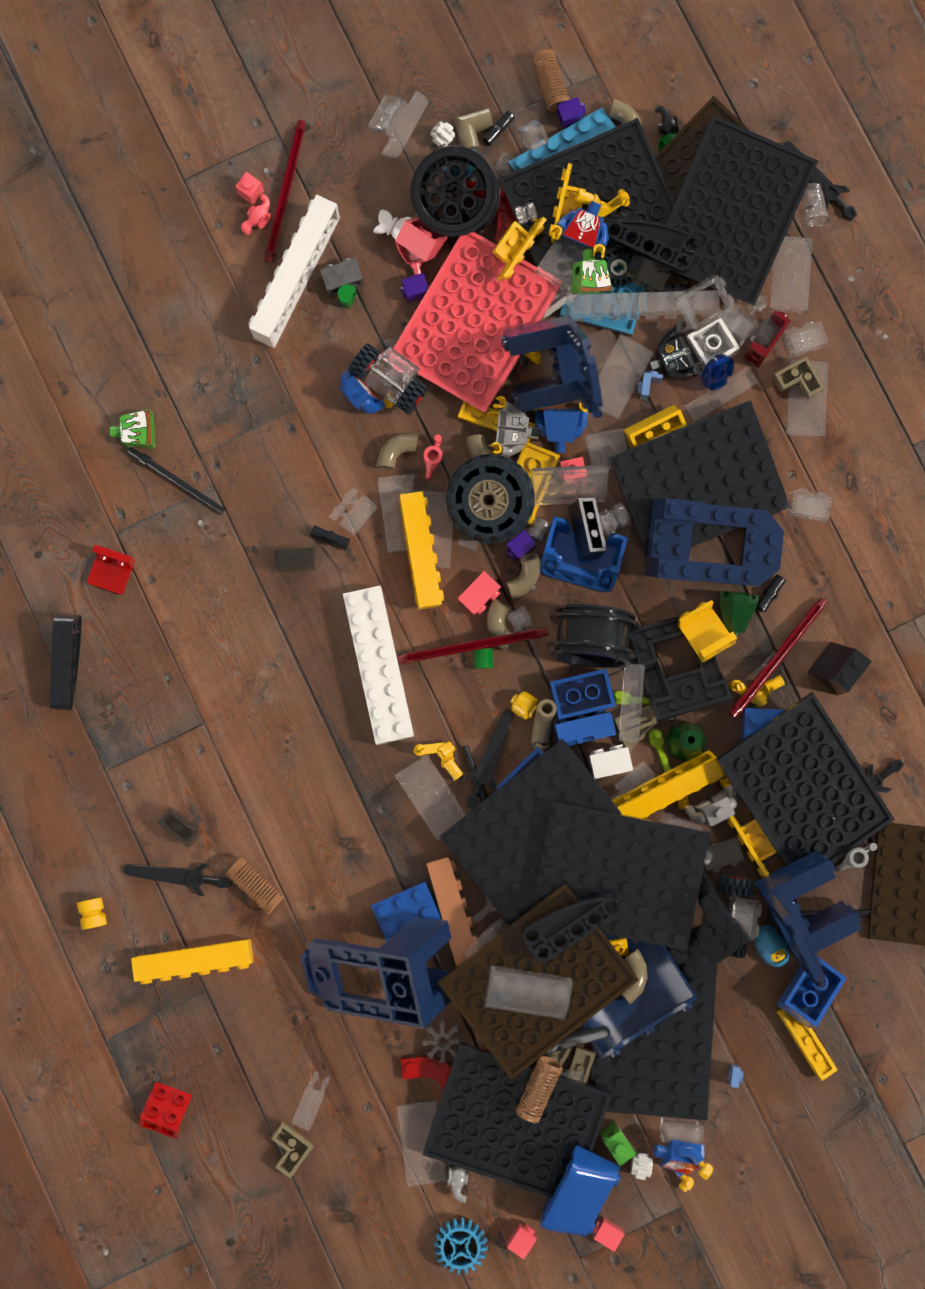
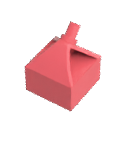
[395,217,448,275]

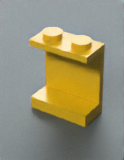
[677,600,737,663]

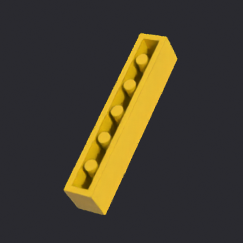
[398,491,444,610]
[612,750,724,819]
[131,939,254,984]

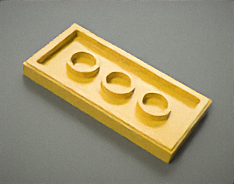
[517,442,560,525]

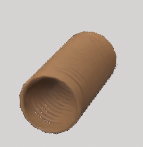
[532,49,570,112]
[225,857,284,915]
[516,1056,563,1123]

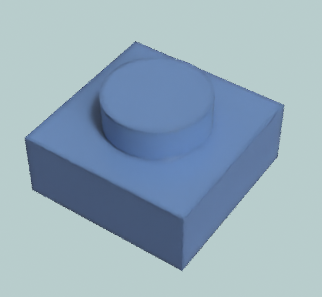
[728,1064,743,1088]

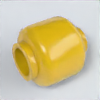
[511,691,539,720]

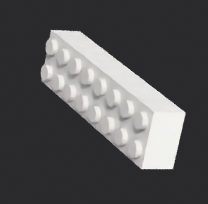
[249,195,340,348]
[343,586,414,745]

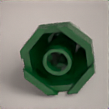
[717,591,759,636]
[665,721,707,762]

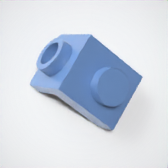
[637,371,663,400]

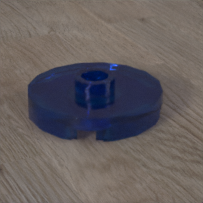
[701,354,734,391]

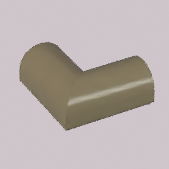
[453,108,493,151]
[772,356,826,399]
[271,1122,314,1179]

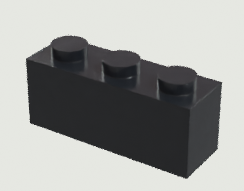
[569,497,607,560]

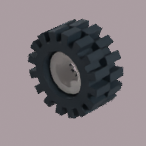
[604,250,636,288]

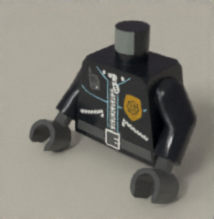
[649,320,707,381]

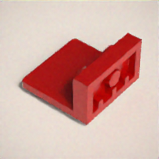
[87,544,136,595]
[140,1082,192,1139]

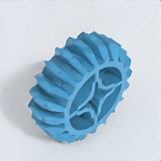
[434,1217,487,1275]

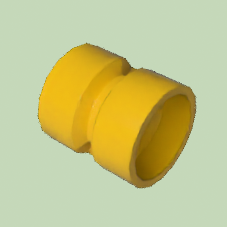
[76,897,107,930]

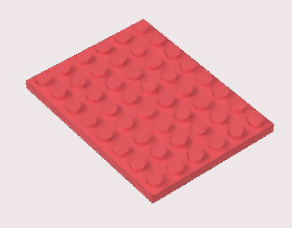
[388,232,563,414]

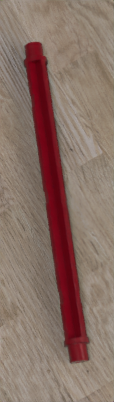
[264,120,306,263]
[728,598,827,719]
[397,627,549,664]

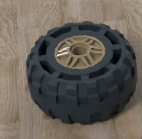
[446,454,535,543]

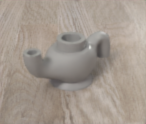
[835,843,877,872]
[447,1166,469,1203]

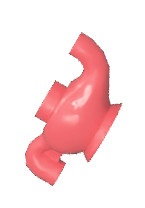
[241,194,271,235]
[424,434,443,480]

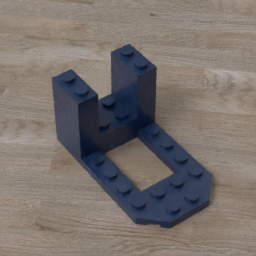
[500,315,603,418]
[645,498,784,587]
[755,850,861,990]
[300,916,451,1029]

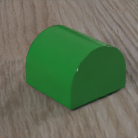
[338,284,357,309]
[474,649,494,670]

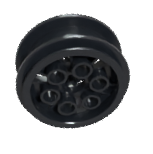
[410,146,500,239]
[547,604,639,668]

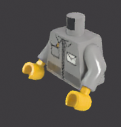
[489,396,540,456]
[677,778,739,826]

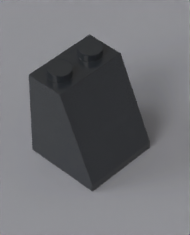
[808,642,872,695]

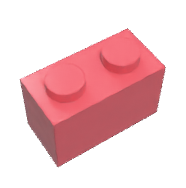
[458,571,501,616]

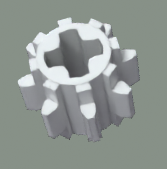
[431,122,455,147]
[631,1153,653,1180]

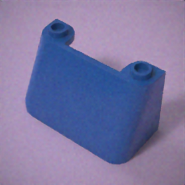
[540,516,628,593]
[540,1145,621,1236]

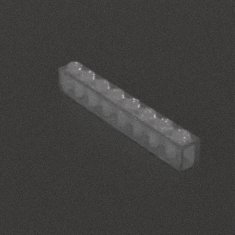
[566,290,719,322]

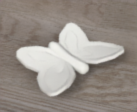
[373,209,413,239]

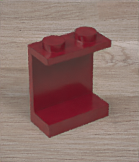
[743,310,791,368]

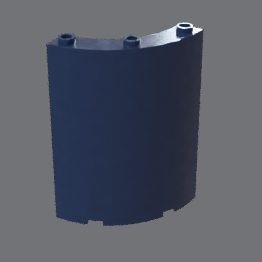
[581,934,698,1059]

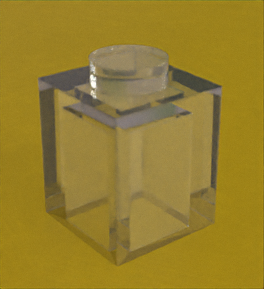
[518,120,549,151]
[749,317,781,348]
[507,606,533,633]

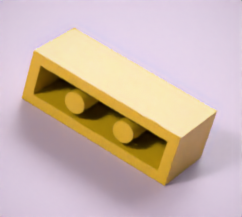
[623,405,687,448]

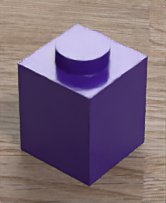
[556,97,586,129]
[400,273,428,303]
[506,530,536,561]

